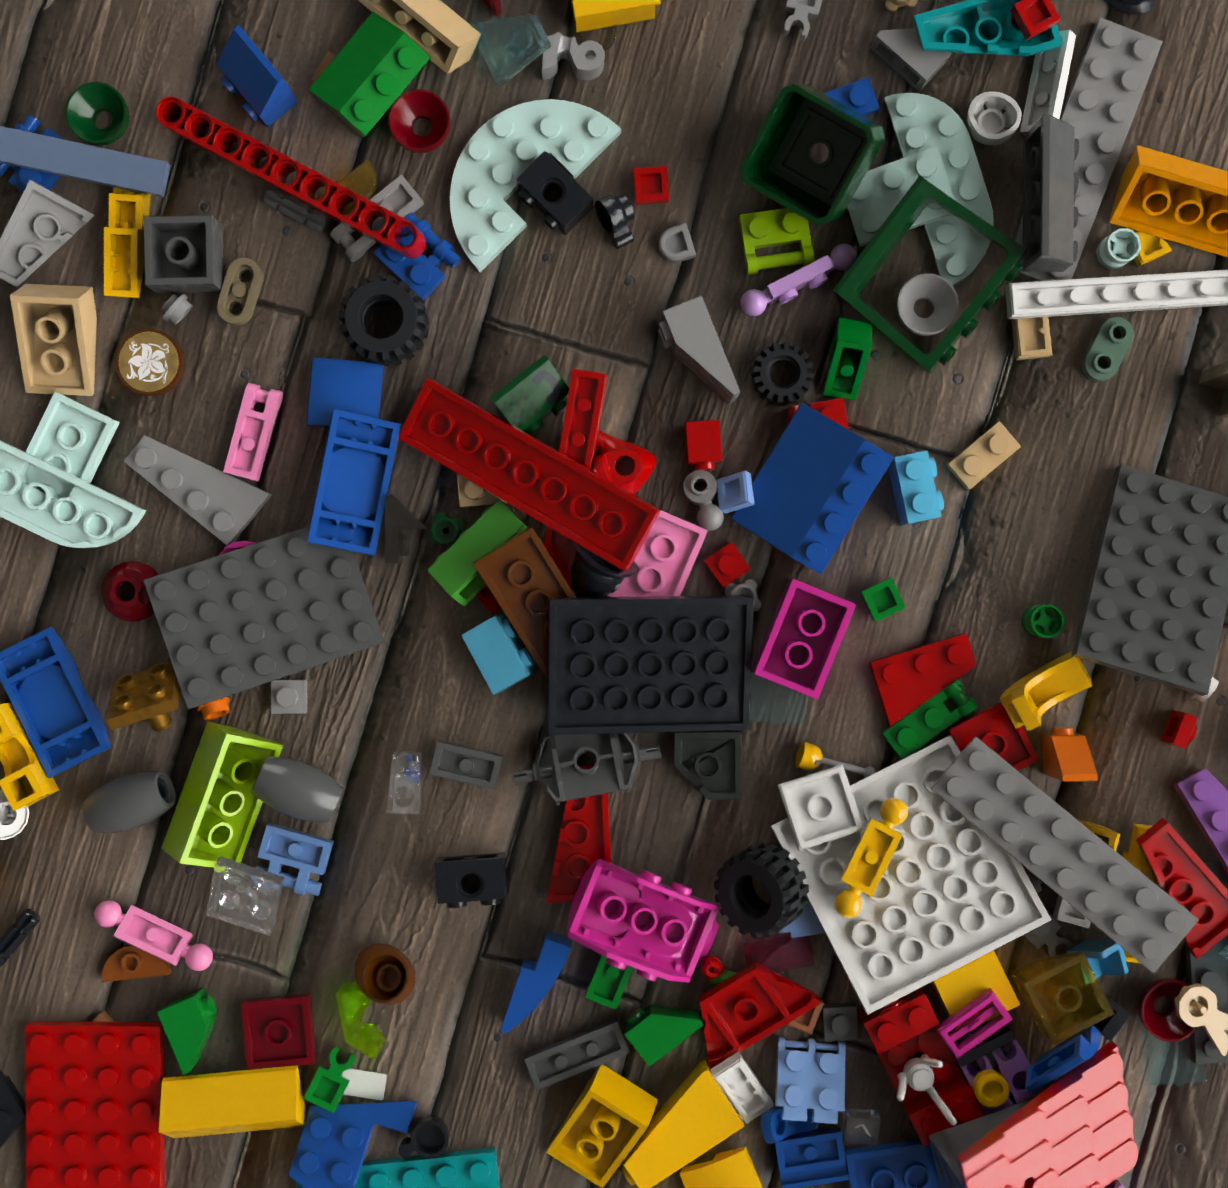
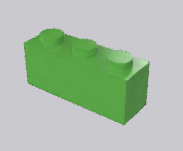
[427,499,527,607]

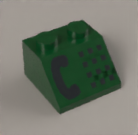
[491,354,569,436]

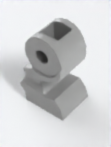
[542,32,605,81]

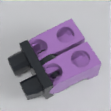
[948,1017,1044,1116]

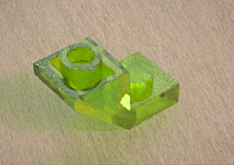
[336,980,386,1060]

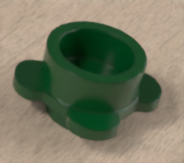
[427,512,465,549]

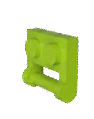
[739,208,815,275]

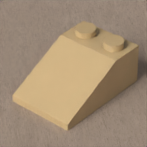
[10,284,97,396]

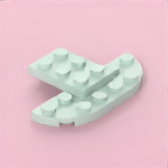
[847,93,994,286]
[0,392,146,548]

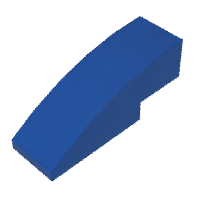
[500,931,572,1033]

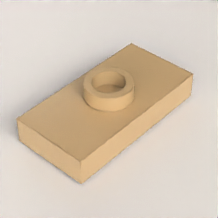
[1011,317,1052,360]

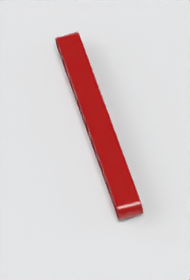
[156,96,426,259]

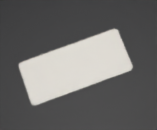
[328,1066,387,1100]

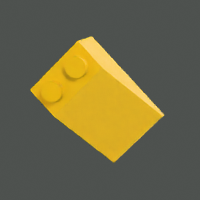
[546,1064,658,1188]

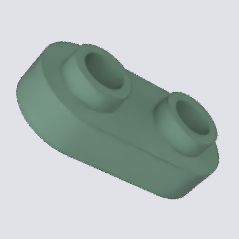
[1081,317,1134,382]

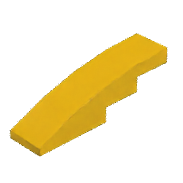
[104,187,150,298]

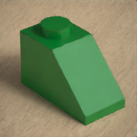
[823,317,872,401]
[157,987,217,1075]
[624,1004,703,1067]

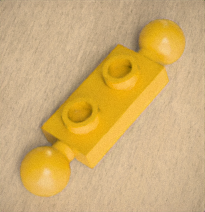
[834,798,908,918]

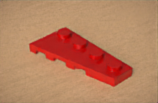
[546,764,612,903]
[1136,817,1228,959]

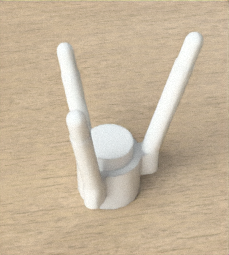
[897,1054,957,1126]

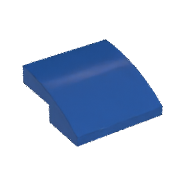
[306,358,384,428]
[1025,1024,1101,1093]

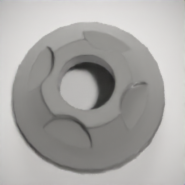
[896,273,959,336]

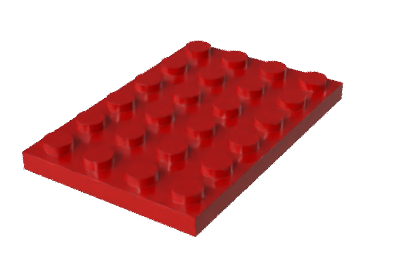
[25,1021,165,1188]

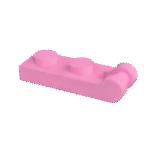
[223,383,283,482]

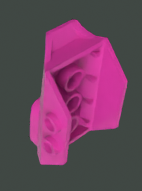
[567,859,720,983]

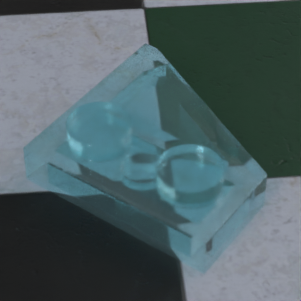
[470,14,551,84]

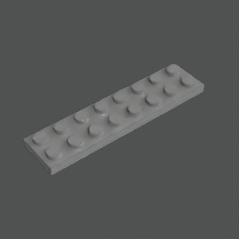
[1005,17,1163,282]
[931,737,1199,973]

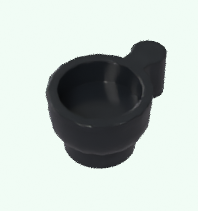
[595,194,634,249]
[399,1116,449,1158]

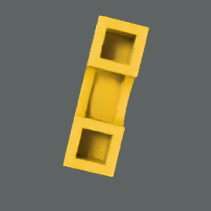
[0,702,60,811]

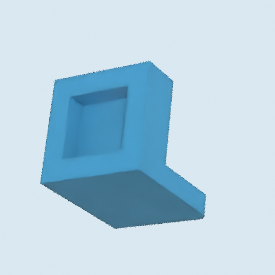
[1067,939,1129,984]

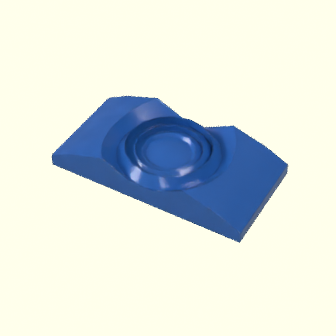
[307,409,401,556]
[0,627,112,778]

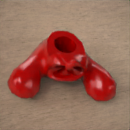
[592,429,657,495]

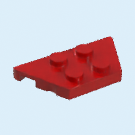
[700,962,820,1069]

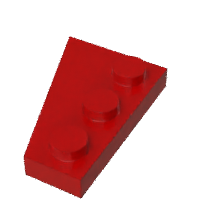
[869,633,977,727]

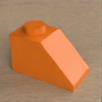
[1041,727,1098,782]

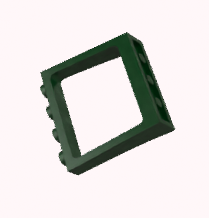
[833,176,1027,373]

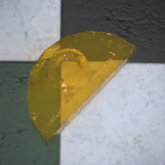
[316,160,377,215]

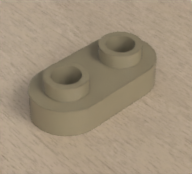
[217,258,264,326]

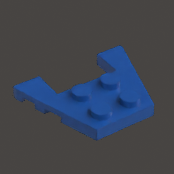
[289,1101,418,1188]

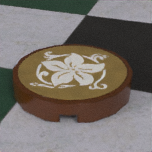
[115,329,185,396]

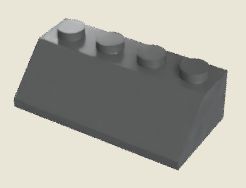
[1022,115,1079,272]

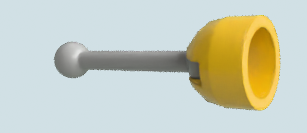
[795,741,876,778]

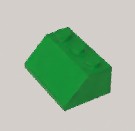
[308,12,430,138]

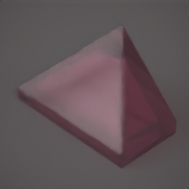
[742,934,815,972]

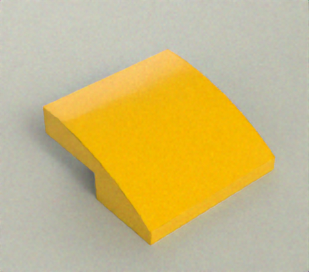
[679,1146,763,1188]

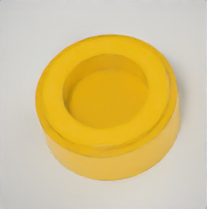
[972,1070,1009,1108]

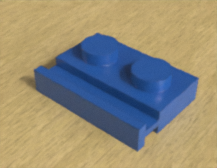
[774,1127,849,1188]

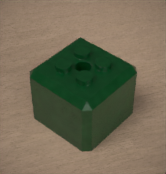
[739,84,885,225]

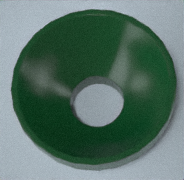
[65,82,130,146]

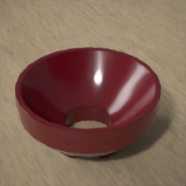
[388,89,451,153]
[101,561,159,622]
[1138,978,1198,1042]

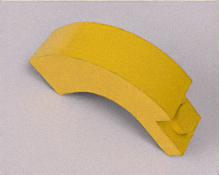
[1000,652,1092,731]

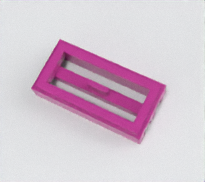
[935,989,1013,1059]

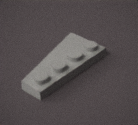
[124,435,272,546]

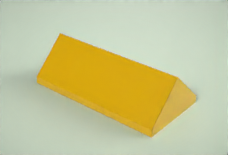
[159,1065,307,1138]

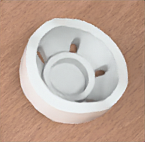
[966,91,1022,146]

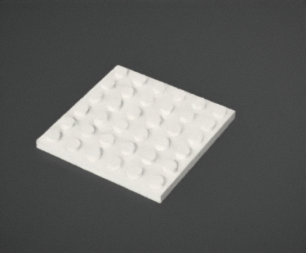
[771,735,1051,1014]

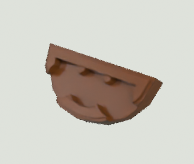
[102,945,172,982]

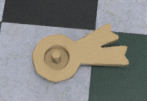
[1175,983,1228,1056]

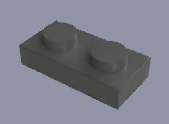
[429,740,503,789]

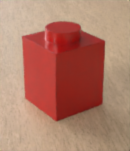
[684,420,722,471]

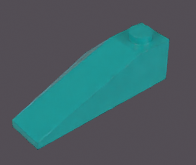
[912,0,1063,56]

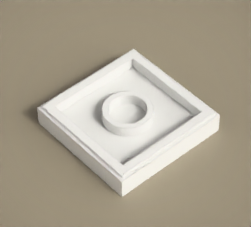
[777,764,865,851]

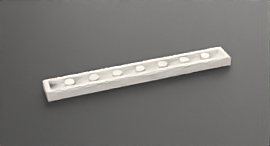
[1005,270,1228,319]

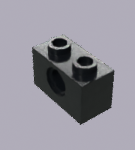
[516,151,593,236]
[435,852,508,908]

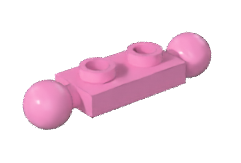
[94,900,213,971]

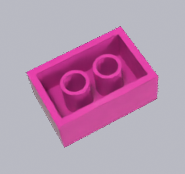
[751,579,856,700]

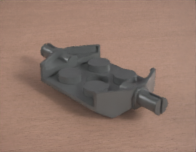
[513,733,661,806]

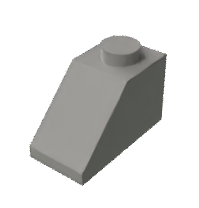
[870,28,952,92]

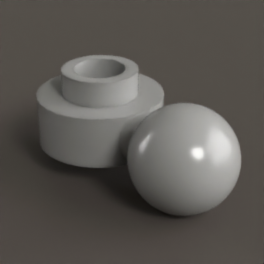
[684,470,724,531]

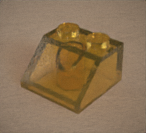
[1011,951,1114,1045]

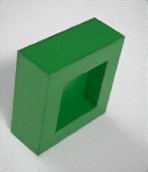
[859,577,906,622]

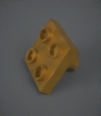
[106,662,181,732]

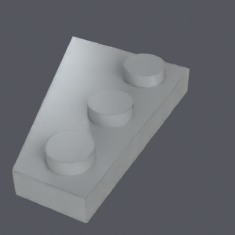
[0,179,95,287]

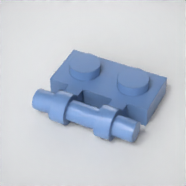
[253,823,334,896]

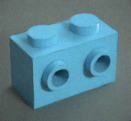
[888,450,944,526]
[461,613,537,695]

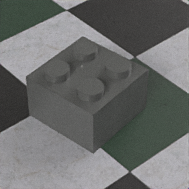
[144,215,224,294]

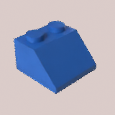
[217,25,298,127]

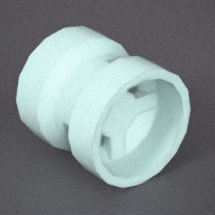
[1096,228,1141,269]

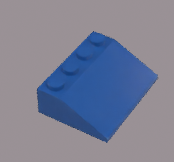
[731,402,894,574]

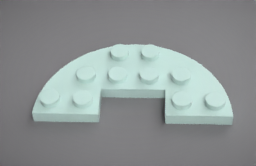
[450,99,621,272]

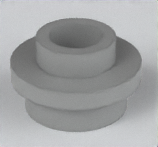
[161,294,193,325]

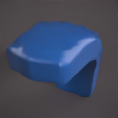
[761,1107,818,1143]

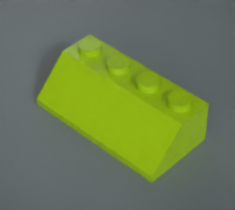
[161,721,283,871]

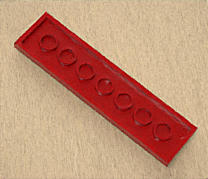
[398,378,661,571]

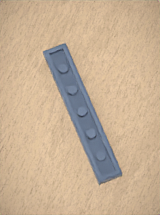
[0,126,171,198]

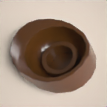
[355,943,415,1005]

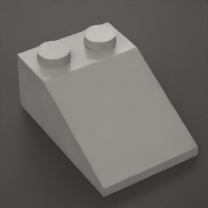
[658,296,740,404]

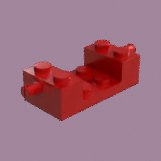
[857,988,984,1146]

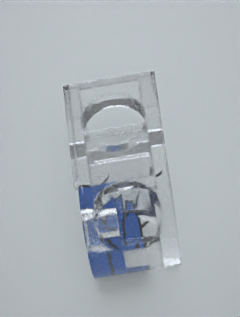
[386,750,423,815]

